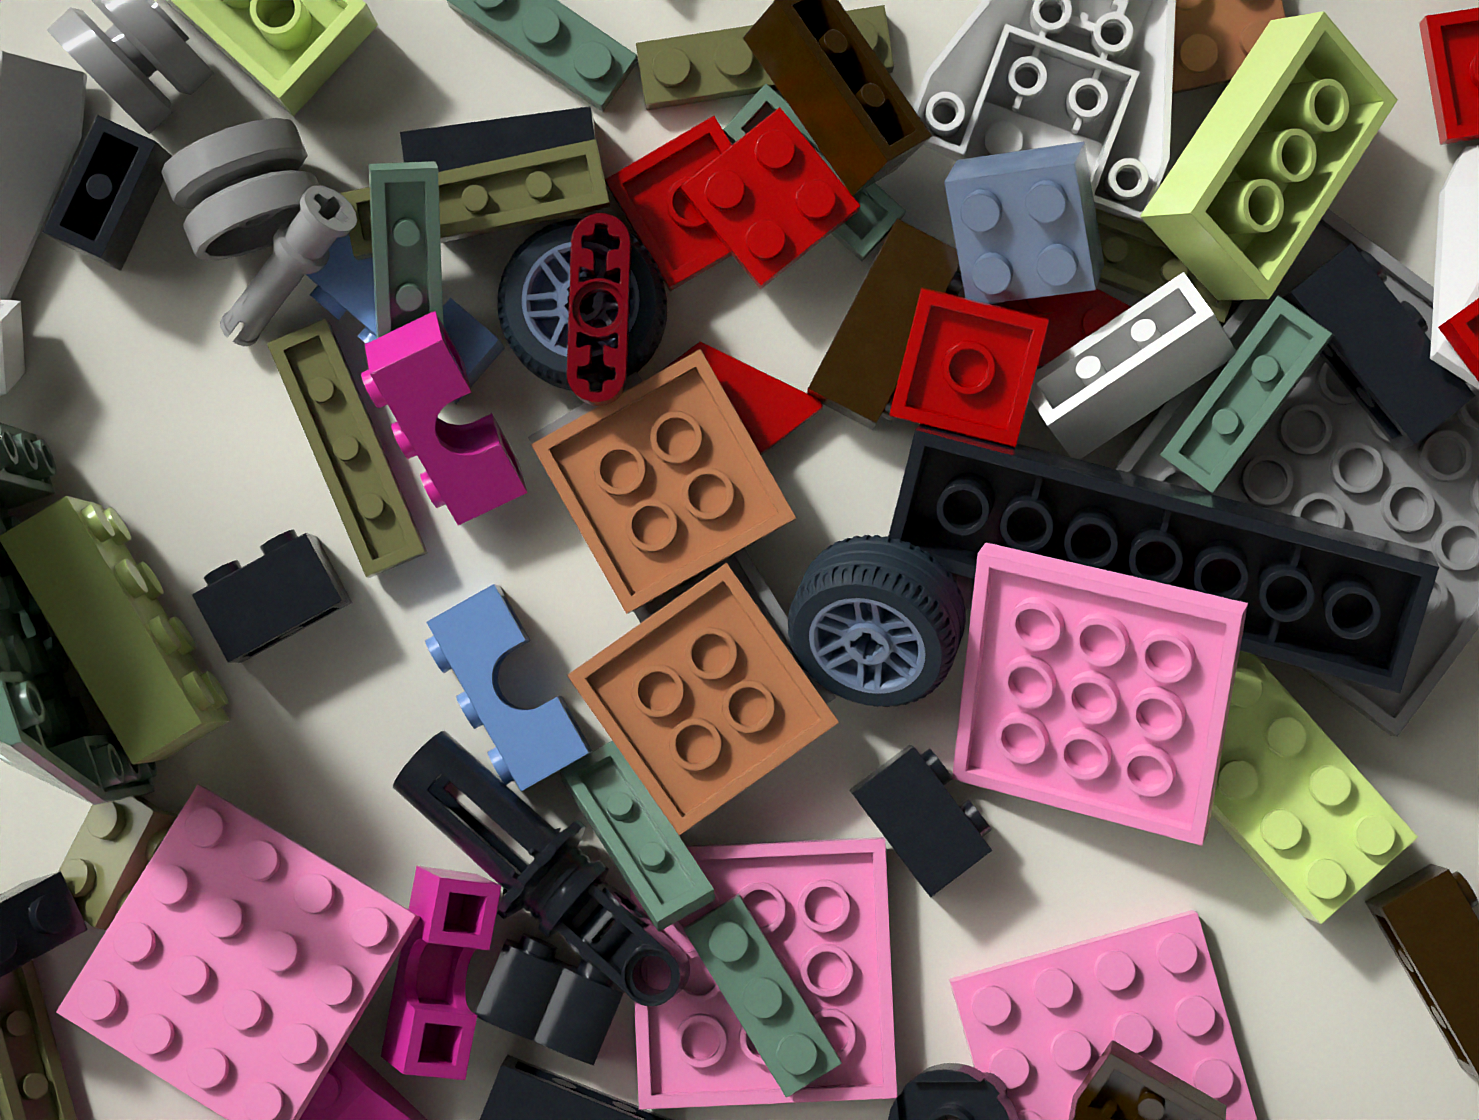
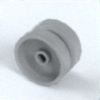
[47,0,214,134]
[161,118,320,260]

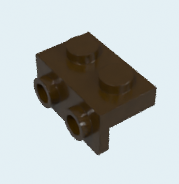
[1069,1040,1227,1120]

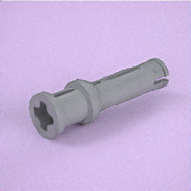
[220,185,357,346]

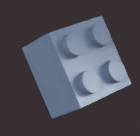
[944,141,1104,304]

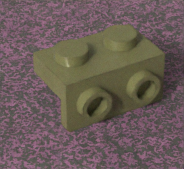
[58,796,178,930]

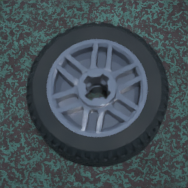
[497,218,667,391]
[788,535,966,707]

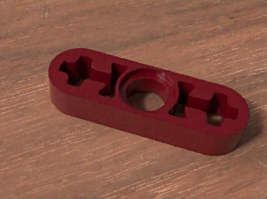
[567,213,632,406]

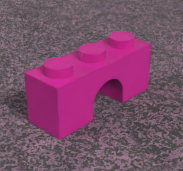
[361,311,527,526]
[381,866,501,1080]

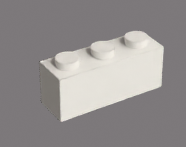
[1029,272,1236,460]

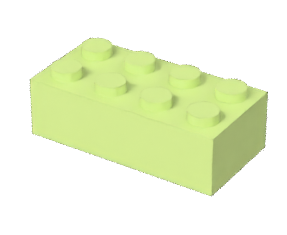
[165,0,378,117]
[1140,11,1398,300]
[0,496,230,765]
[1211,651,1418,924]

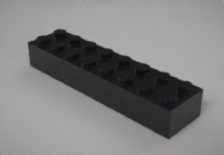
[888,423,1439,694]

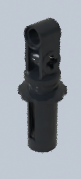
[393,731,690,1006]

